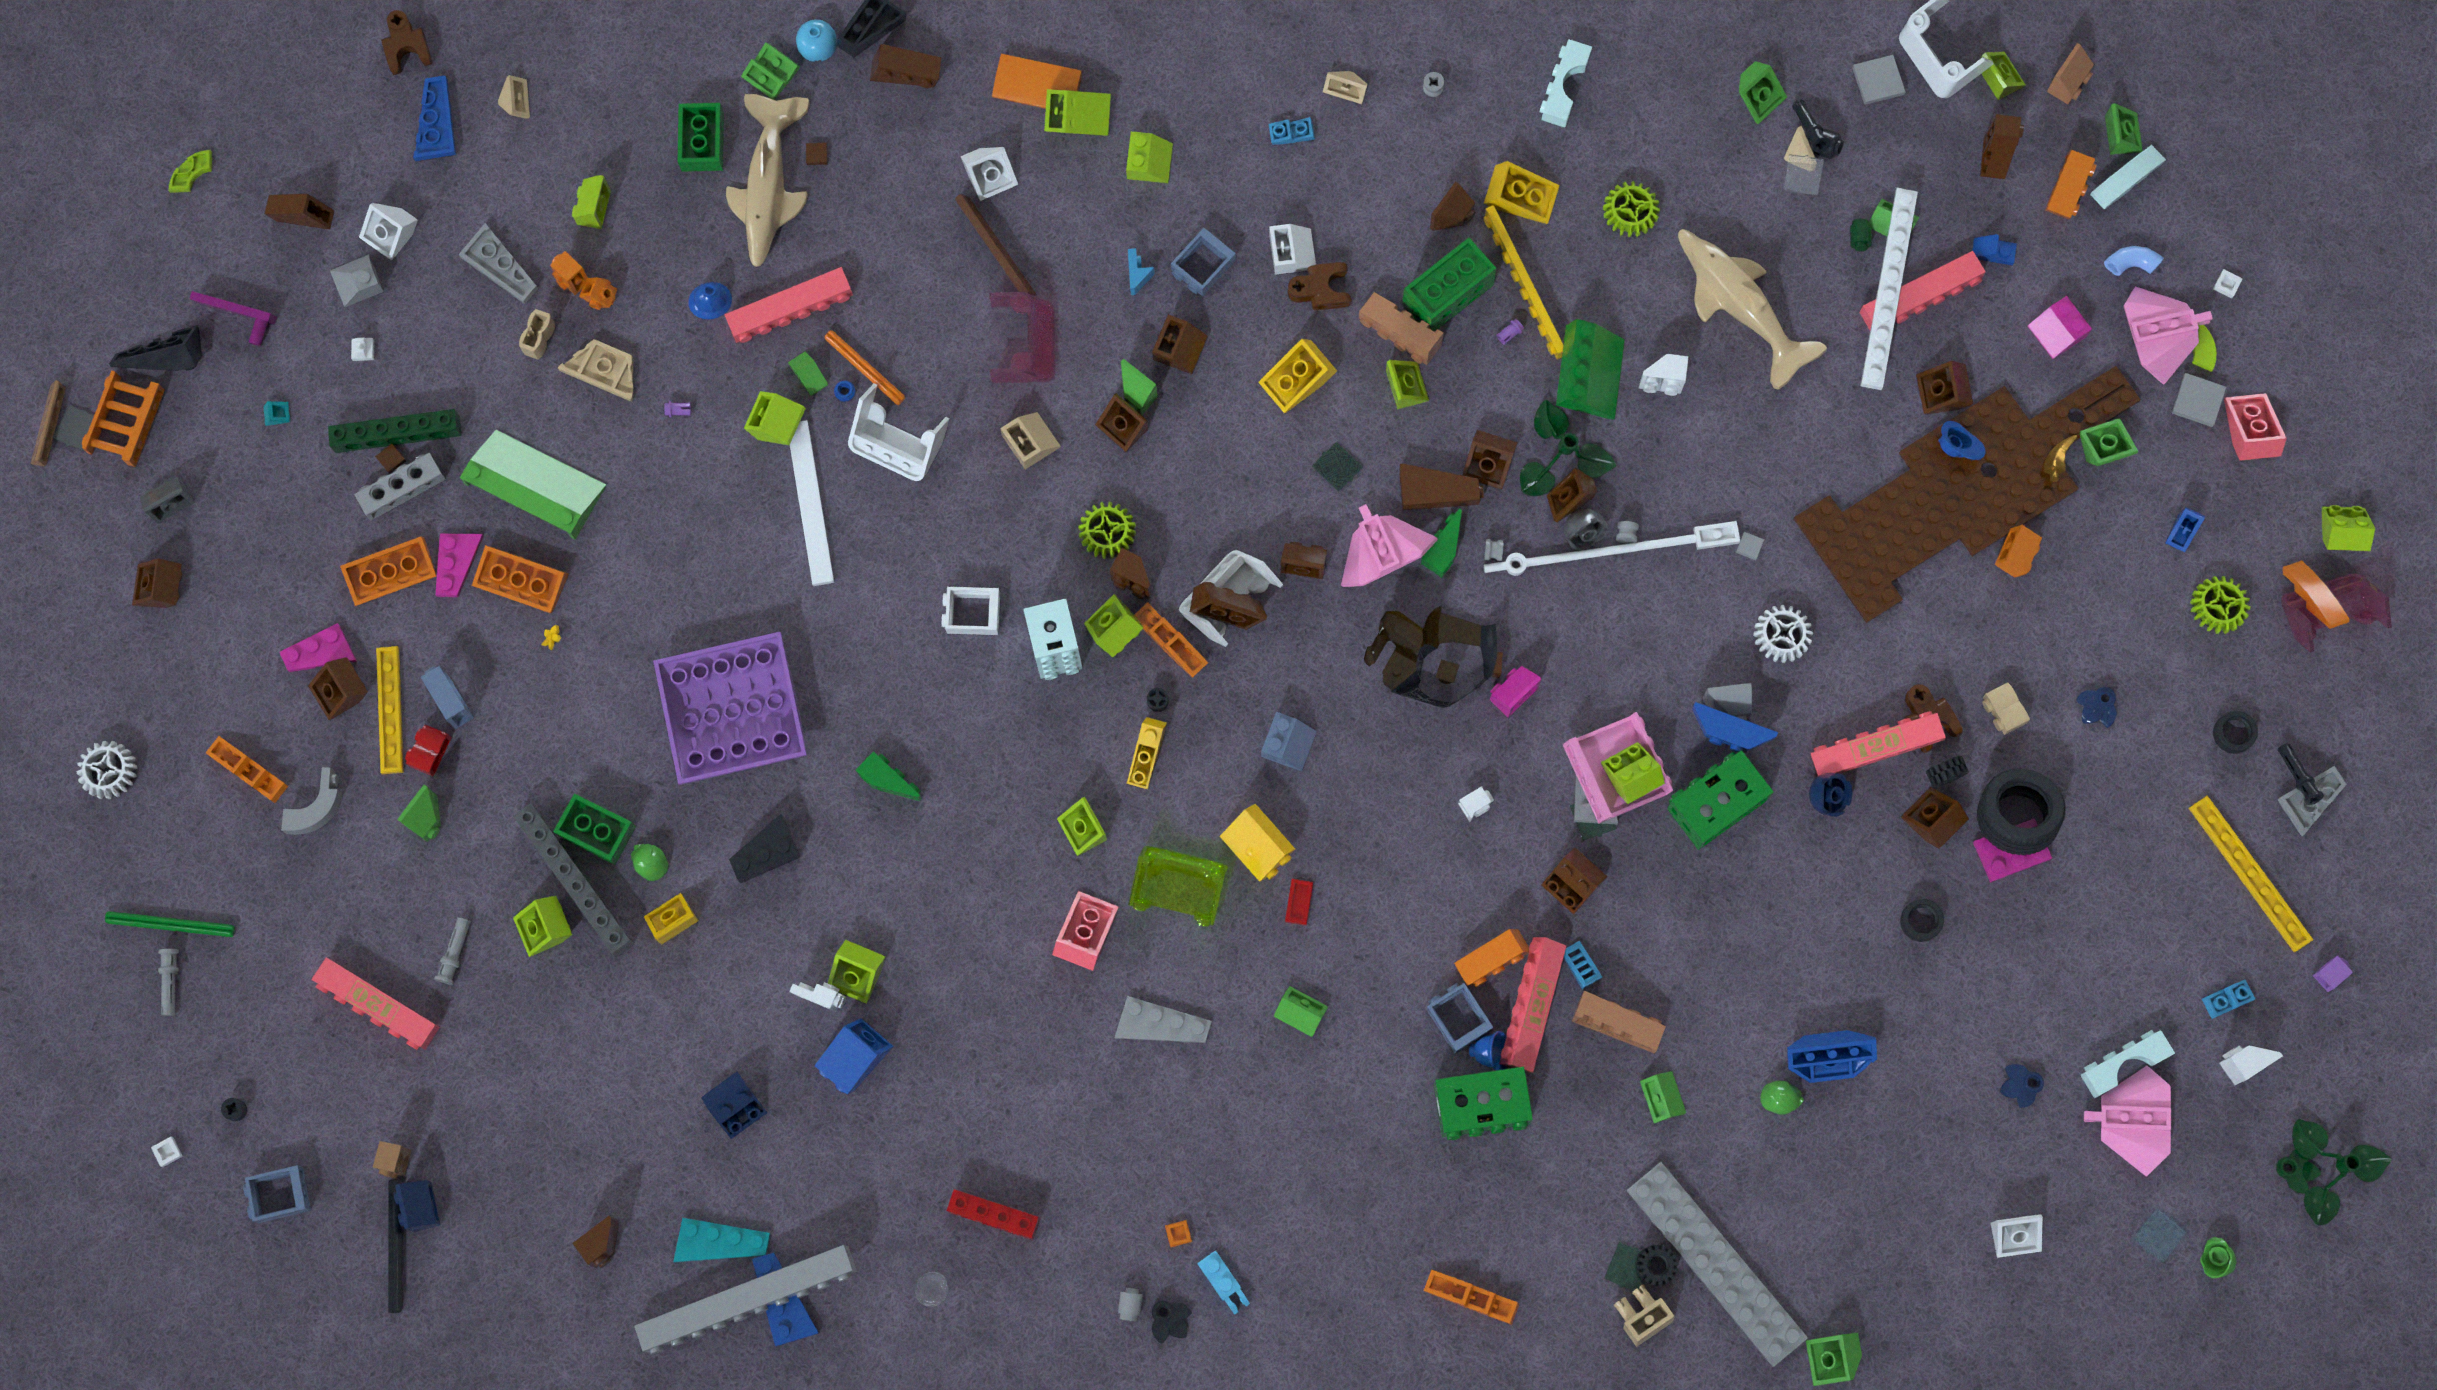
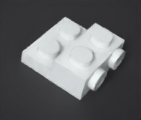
[790,982,846,1012]

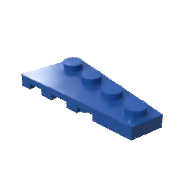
[413,75,456,161]
[752,1253,819,1346]

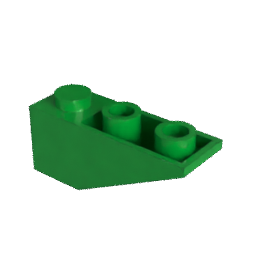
[1421,509,1462,578]
[855,751,922,801]

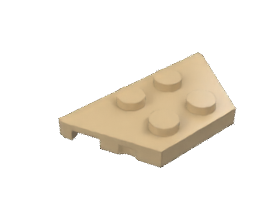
[558,339,633,402]

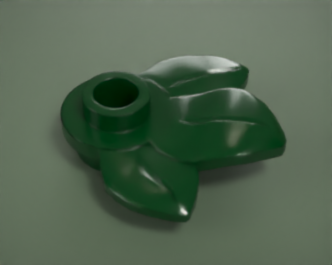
[2276,1150,2321,1194]

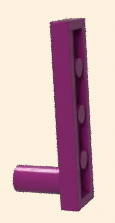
[190,291,277,346]

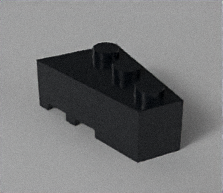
[837,0,907,58]
[729,814,801,883]

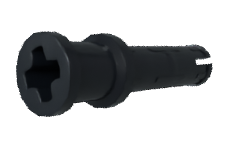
[1792,99,1830,152]
[2278,743,2324,805]

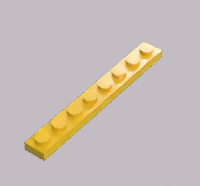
[1483,205,1563,359]

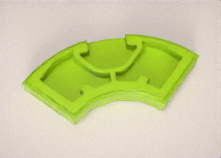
[168,150,212,193]
[2192,325,2217,372]

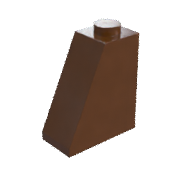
[264,194,335,230]

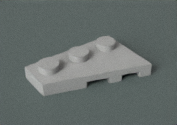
[2277,766,2346,836]

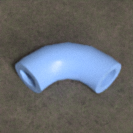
[2104,246,2164,276]

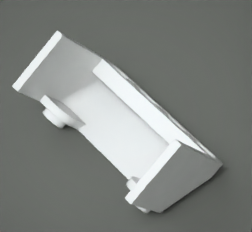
[1899,0,1994,98]
[848,383,949,481]
[1179,550,1283,647]

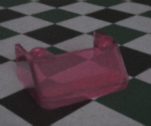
[989,292,1055,383]
[2281,574,2392,653]

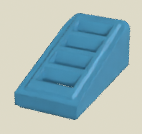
[1563,941,1603,990]

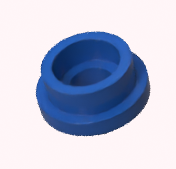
[834,381,855,402]

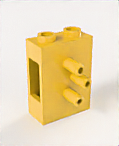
[1220,804,1295,882]

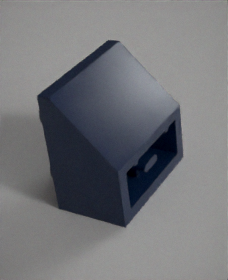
[701,1071,767,1139]
[394,1180,441,1232]

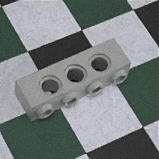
[354,453,446,521]

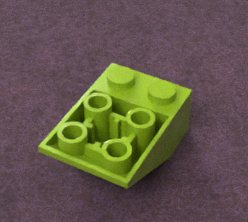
[1044,89,1111,136]

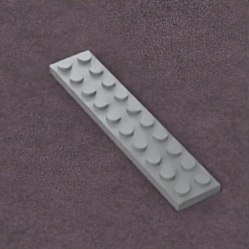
[1626,1162,1808,1367]

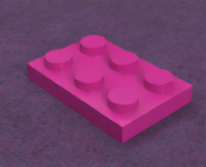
[1973,818,2052,883]

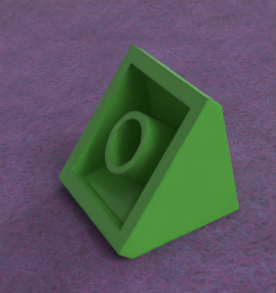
[2105,104,2143,155]
[2080,418,2138,466]

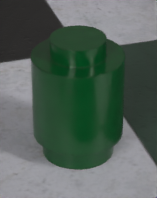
[1850,218,1872,252]

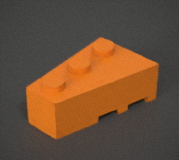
[2045,150,2097,219]
[1454,929,1529,987]

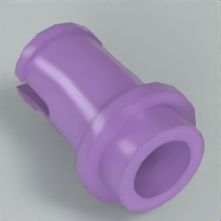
[1496,319,1524,345]
[664,401,691,418]

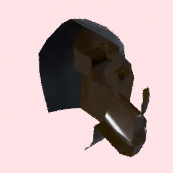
[1364,605,1497,708]

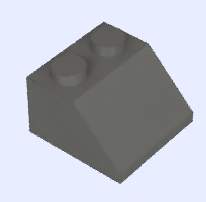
[140,476,195,524]

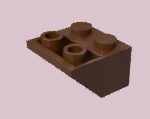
[1152,314,1208,374]
[1110,548,1151,600]
[1541,848,1608,914]

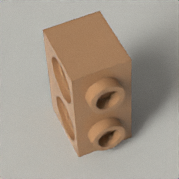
[373,1141,411,1179]

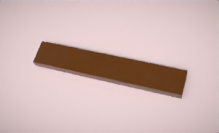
[955,194,1037,299]

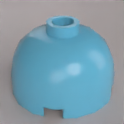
[796,19,837,61]

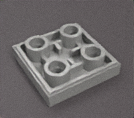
[1852,55,1905,105]
[2172,373,2226,427]

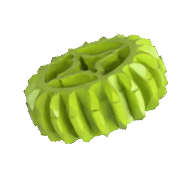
[1603,181,1660,237]
[1078,502,1136,559]
[2190,576,2250,634]

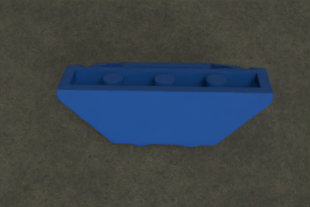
[1692,702,1778,753]
[1787,1030,1877,1083]

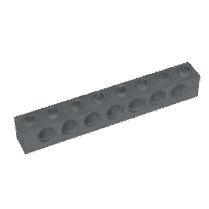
[513,803,634,958]

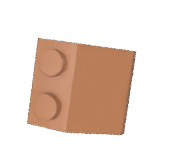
[2047,43,2094,104]

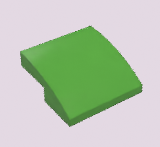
[741,42,800,100]

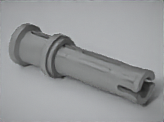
[434,917,471,985]
[158,949,179,1016]

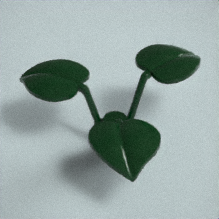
[1519,400,1616,496]
[2292,1119,2392,1226]

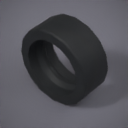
[2213,711,2258,754]
[1900,899,1944,942]

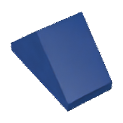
[2165,507,2205,552]

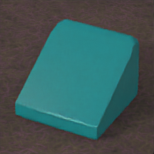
[263,401,290,426]

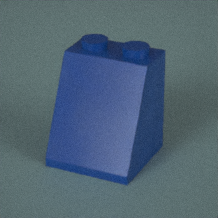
[815,1018,894,1095]

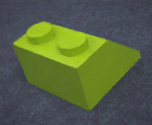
[1126,131,1173,183]
[572,175,611,229]
[1084,594,1143,657]
[513,896,572,957]
[828,940,885,1004]

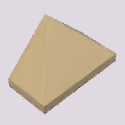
[1323,71,1368,104]
[498,75,530,119]
[1784,126,1817,171]

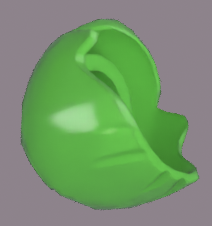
[631,844,668,881]
[1760,1080,1804,1115]
[2200,1237,2237,1279]

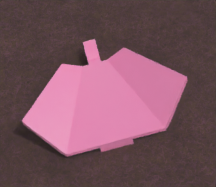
[2123,286,2213,384]
[1341,504,1438,587]
[2084,1066,2171,1177]

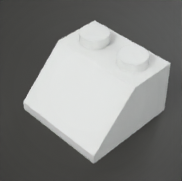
[2219,1045,2283,1085]

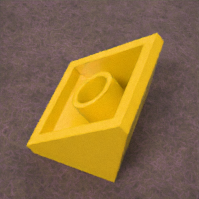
[644,893,698,945]

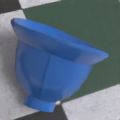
[689,282,732,319]
[1469,1031,1508,1071]

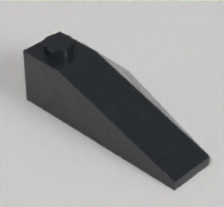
[109,325,202,371]

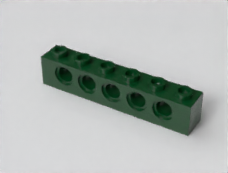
[328,409,462,453]

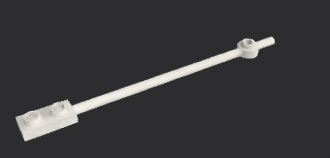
[1484,521,1740,576]

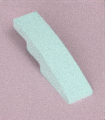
[2090,145,2166,209]

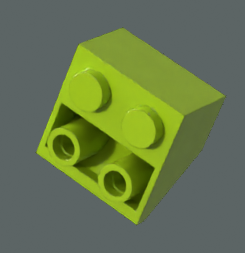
[744,391,806,445]
[2322,505,2375,551]
[1601,742,1665,804]

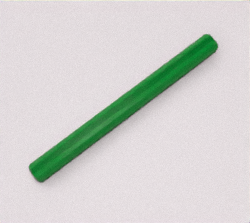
[105,911,235,937]

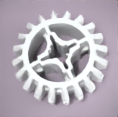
[1754,605,1813,663]
[76,741,137,799]

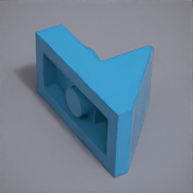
[1128,248,1155,295]

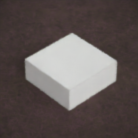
[2213,269,2242,298]
[151,1137,183,1167]

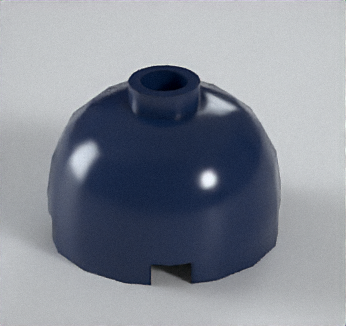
[1809,773,1853,817]

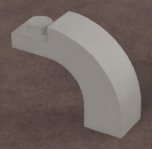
[281,767,342,835]

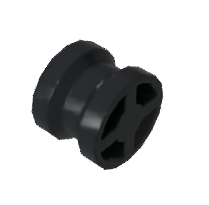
[1147,688,1169,712]
[221,1098,247,1121]

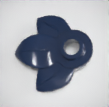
[2076,687,2117,728]
[2000,1064,2044,1108]

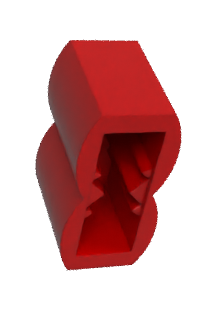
[405,725,452,776]

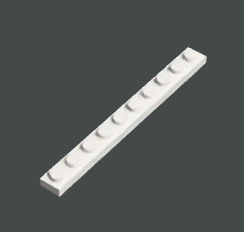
[1861,188,1918,390]

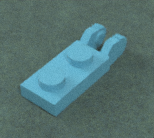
[1197,1250,1250,1315]

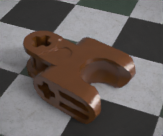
[381,10,433,75]
[1288,262,1352,311]
[1904,684,1963,753]

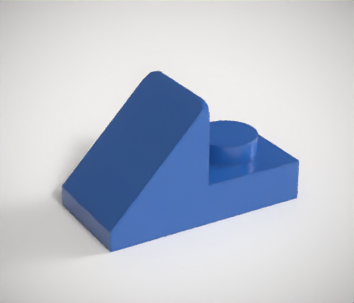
[1972,234,2017,265]

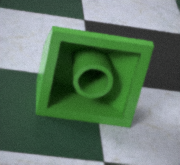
[1739,61,1787,124]
[1121,359,1157,415]
[397,785,441,842]
[1806,1333,1862,1386]

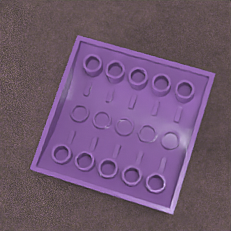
[653,632,807,785]

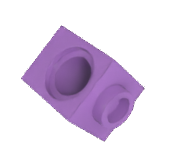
[2312,955,2353,992]

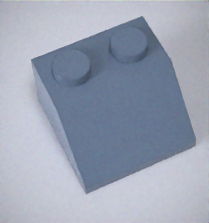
[1261,712,1317,771]

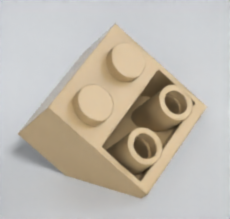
[1000,412,1061,470]

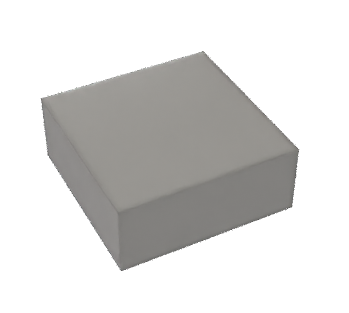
[1736,532,1764,560]

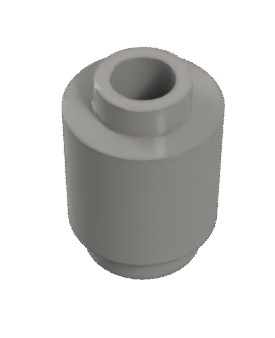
[1118,1288,1143,1321]

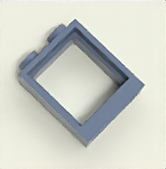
[1171,228,1236,296]
[421,666,474,729]
[1426,983,1493,1054]
[243,1165,311,1223]

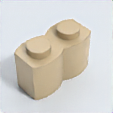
[519,309,555,360]
[1982,683,2030,735]

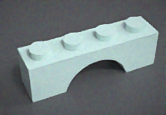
[1540,39,1592,127]
[2080,1030,2175,1098]

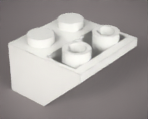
[1269,224,1316,275]
[1639,354,1688,396]

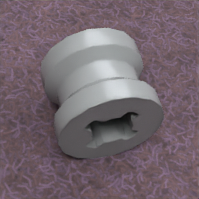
[1423,72,1444,97]
[1616,521,1639,544]
[1484,539,1503,561]

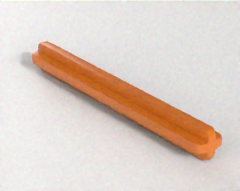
[825,330,905,405]

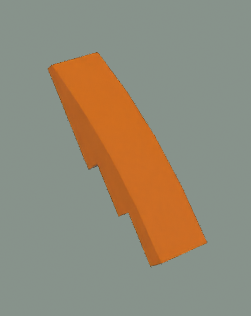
[2283,561,2350,629]
[1134,602,1208,678]
[206,736,288,803]
[1424,1270,1519,1325]

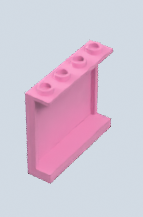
[1563,712,1673,824]

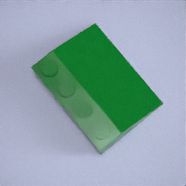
[1556,319,1625,420]

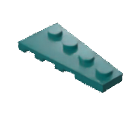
[673,1218,771,1263]

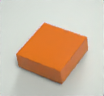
[1165,1220,1192,1248]

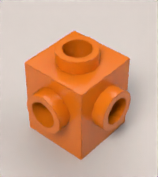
[579,277,617,310]

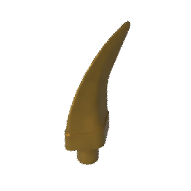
[2044,435,2077,482]

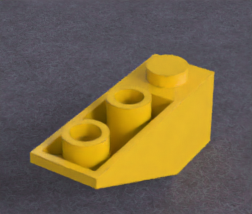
[1127,717,1167,789]

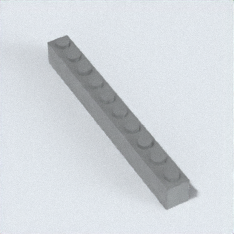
[634,1245,857,1355]

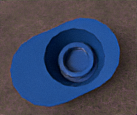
[1939,421,1986,460]

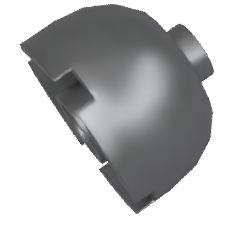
[1564,509,1608,550]

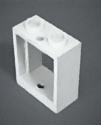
[942,587,1000,635]

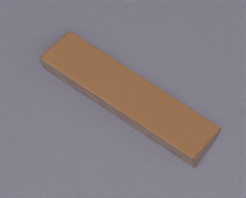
[31,380,66,466]

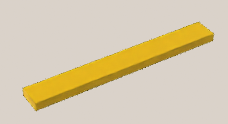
[2188,795,2313,952]

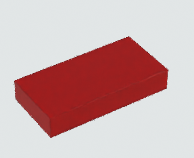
[1285,879,1313,926]

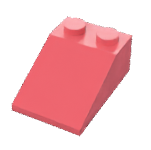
[2224,393,2287,461]
[1052,891,1119,971]

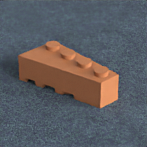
[1359,292,1443,365]
[1572,991,1666,1054]

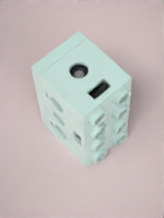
[1023,599,1082,680]

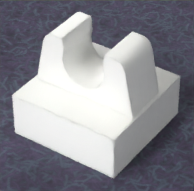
[351,337,374,361]

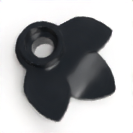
[1151,1301,1192,1344]

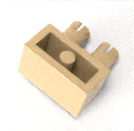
[1614,1284,1675,1347]

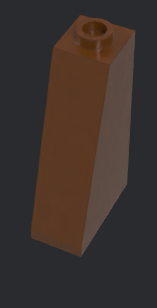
[1399,464,1484,511]

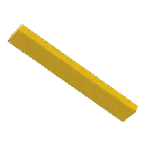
[376,646,404,774]

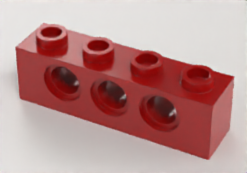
[946,1189,1040,1240]

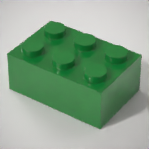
[678,103,724,172]
[553,793,636,865]

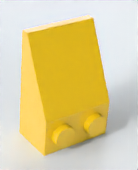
[1484,161,1559,224]
[1258,339,1337,413]

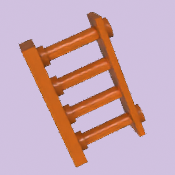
[82,370,165,467]

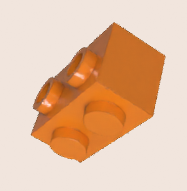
[550,251,588,295]
[1995,525,2042,578]

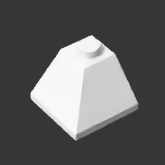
[961,147,1018,201]
[359,203,418,260]

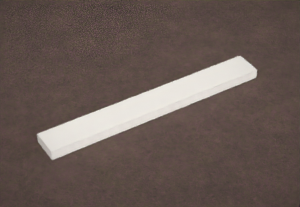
[790,420,834,586]

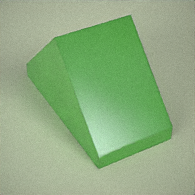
[788,351,828,396]

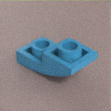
[1269,117,1315,145]
[2202,979,2255,1019]

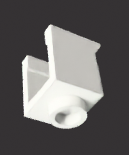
[1458,787,1494,822]

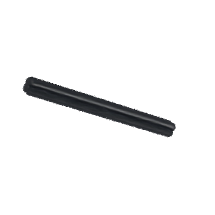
[388,1179,402,1313]

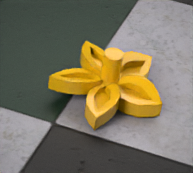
[541,625,561,650]

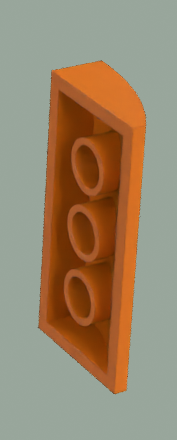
[992,54,1082,109]
[340,536,437,606]
[472,545,569,613]

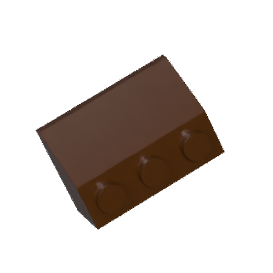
[1190,582,1267,630]

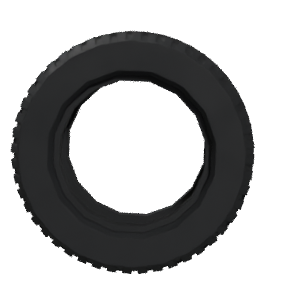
[1977,768,2066,855]

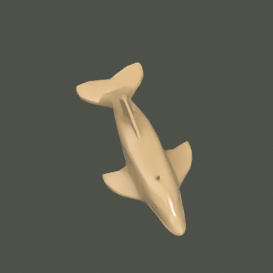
[726,94,810,267]
[1678,229,1827,389]

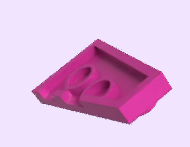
[436,533,484,597]
[279,623,357,672]

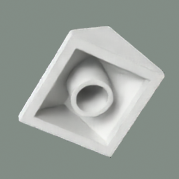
[1991,1214,2043,1258]

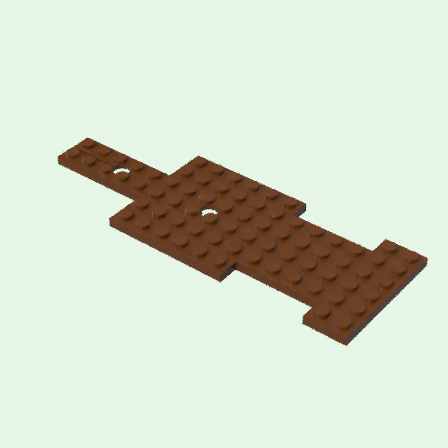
[1794,366,2141,623]

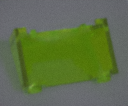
[1128,846,1228,927]

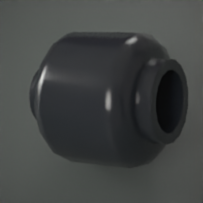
[1811,129,1844,159]

